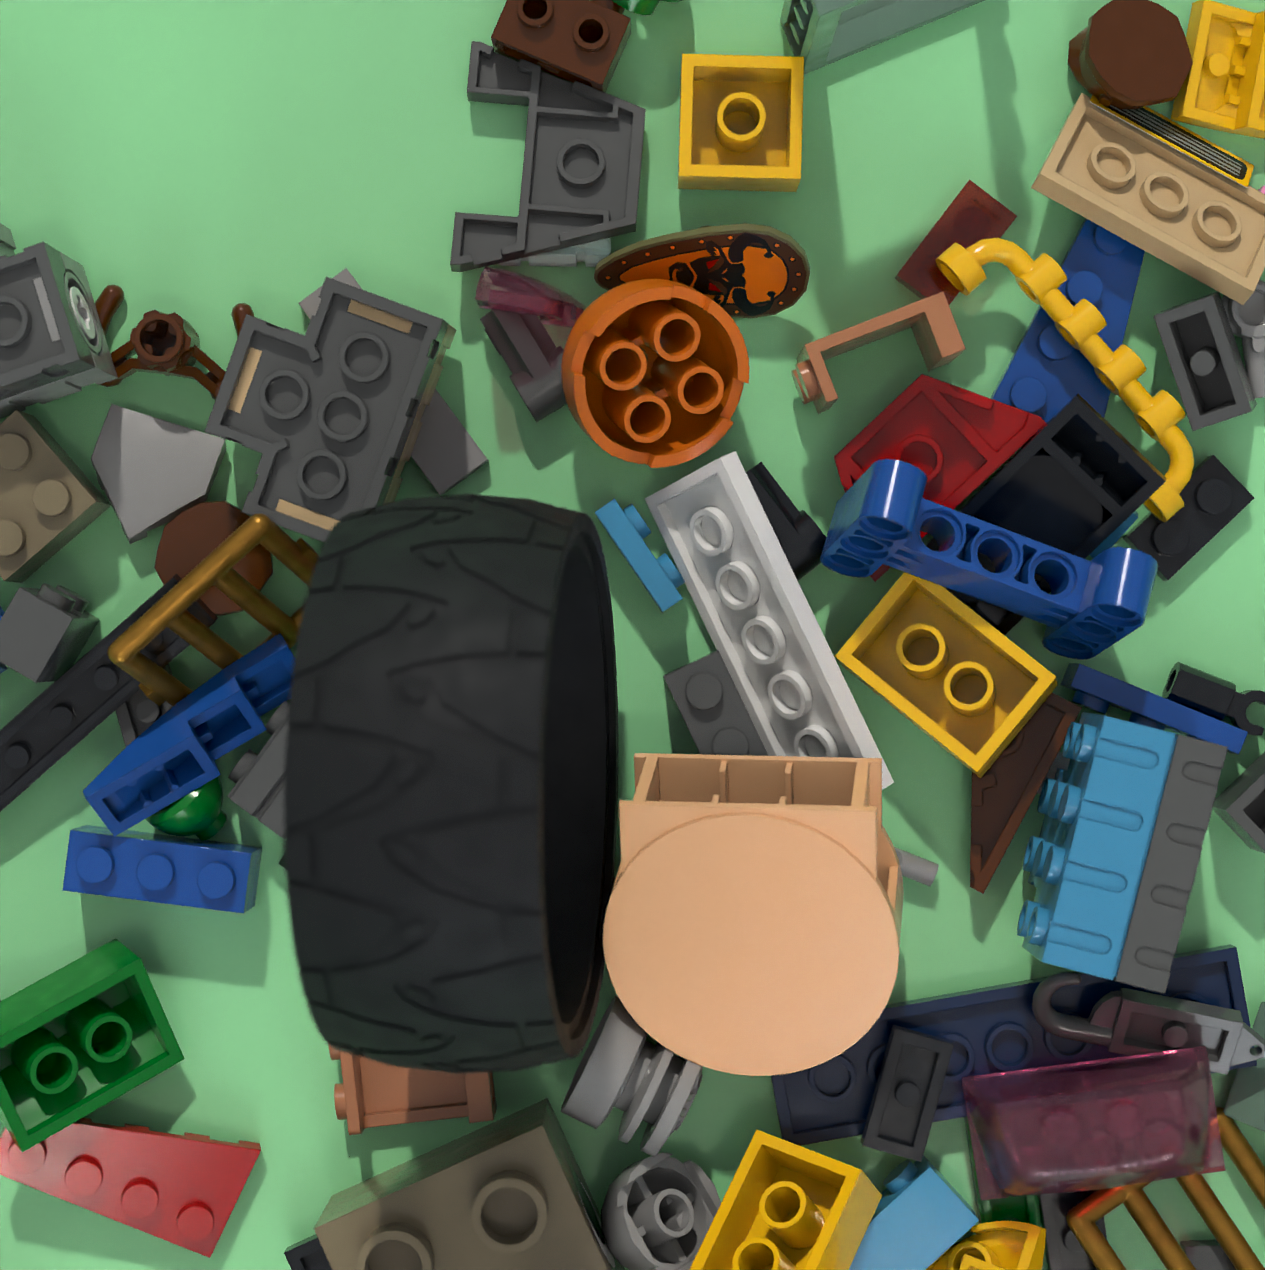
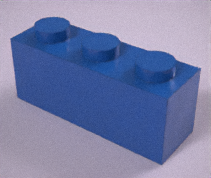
[63,825,262,914]

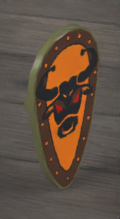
[594,223,810,318]

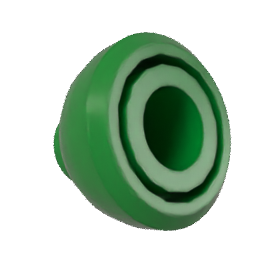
[146,777,227,841]

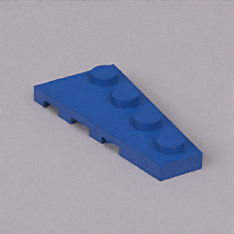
[991,218,1145,423]

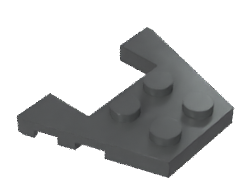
[450,41,646,272]

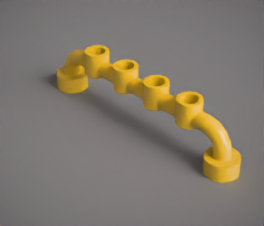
[936,237,1194,522]

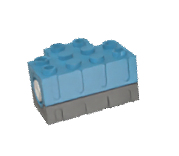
[1017,712,1228,994]

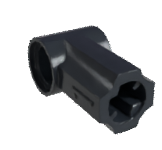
[746,462,826,580]

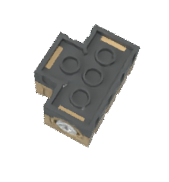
[204,277,456,542]

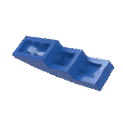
[83,633,295,837]

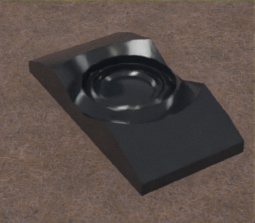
[925,394,1167,635]

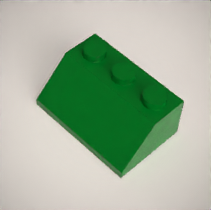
[0,938,185,1152]

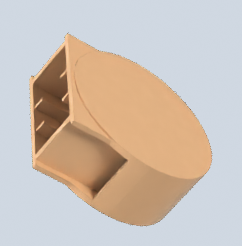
[603,753,904,1076]

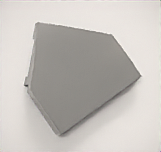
[91,404,226,544]

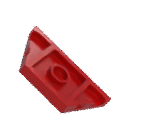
[834,374,1046,582]

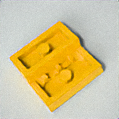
[1171,0,1265,139]

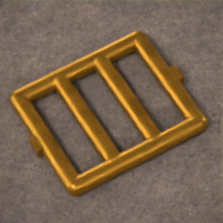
[107,513,319,706]
[1066,1107,1265,1270]

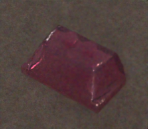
[962,1046,1225,1201]

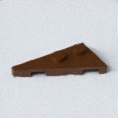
[970,693,1082,894]

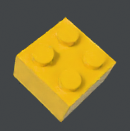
[678,54,804,192]

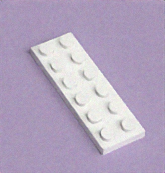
[645,451,894,790]

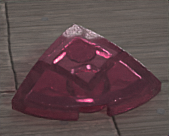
[475,266,587,328]

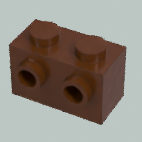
[491,0,631,93]

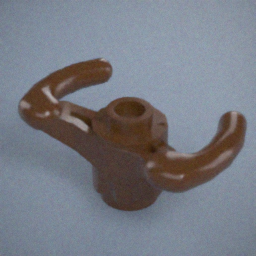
[95,285,255,400]

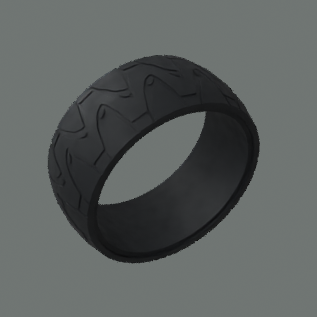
[284,494,618,1073]

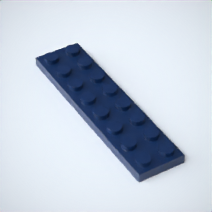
[771,944,1257,1146]

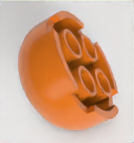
[561,279,749,468]

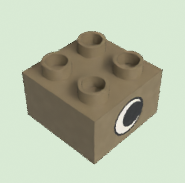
[314,1098,625,1270]

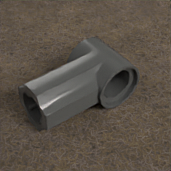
[480,293,567,422]

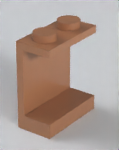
[791,291,966,414]

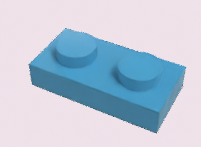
[595,498,685,613]

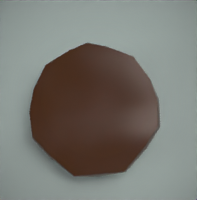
[1068,0,1193,109]
[154,500,273,616]

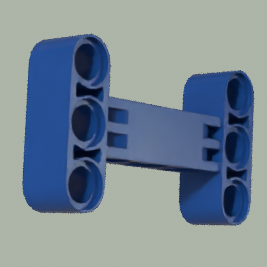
[820,459,1158,660]

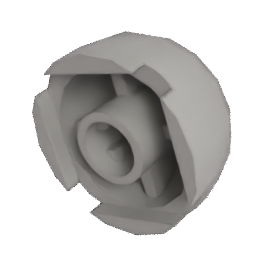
[601,1152,721,1270]

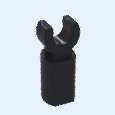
[1162,662,1265,735]

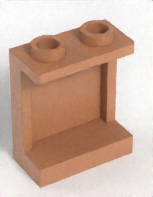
[328,1044,497,1135]

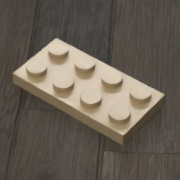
[1031,93,1265,305]

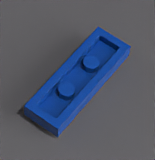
[1061,663,1248,754]

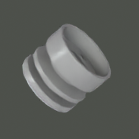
[561,996,703,1157]

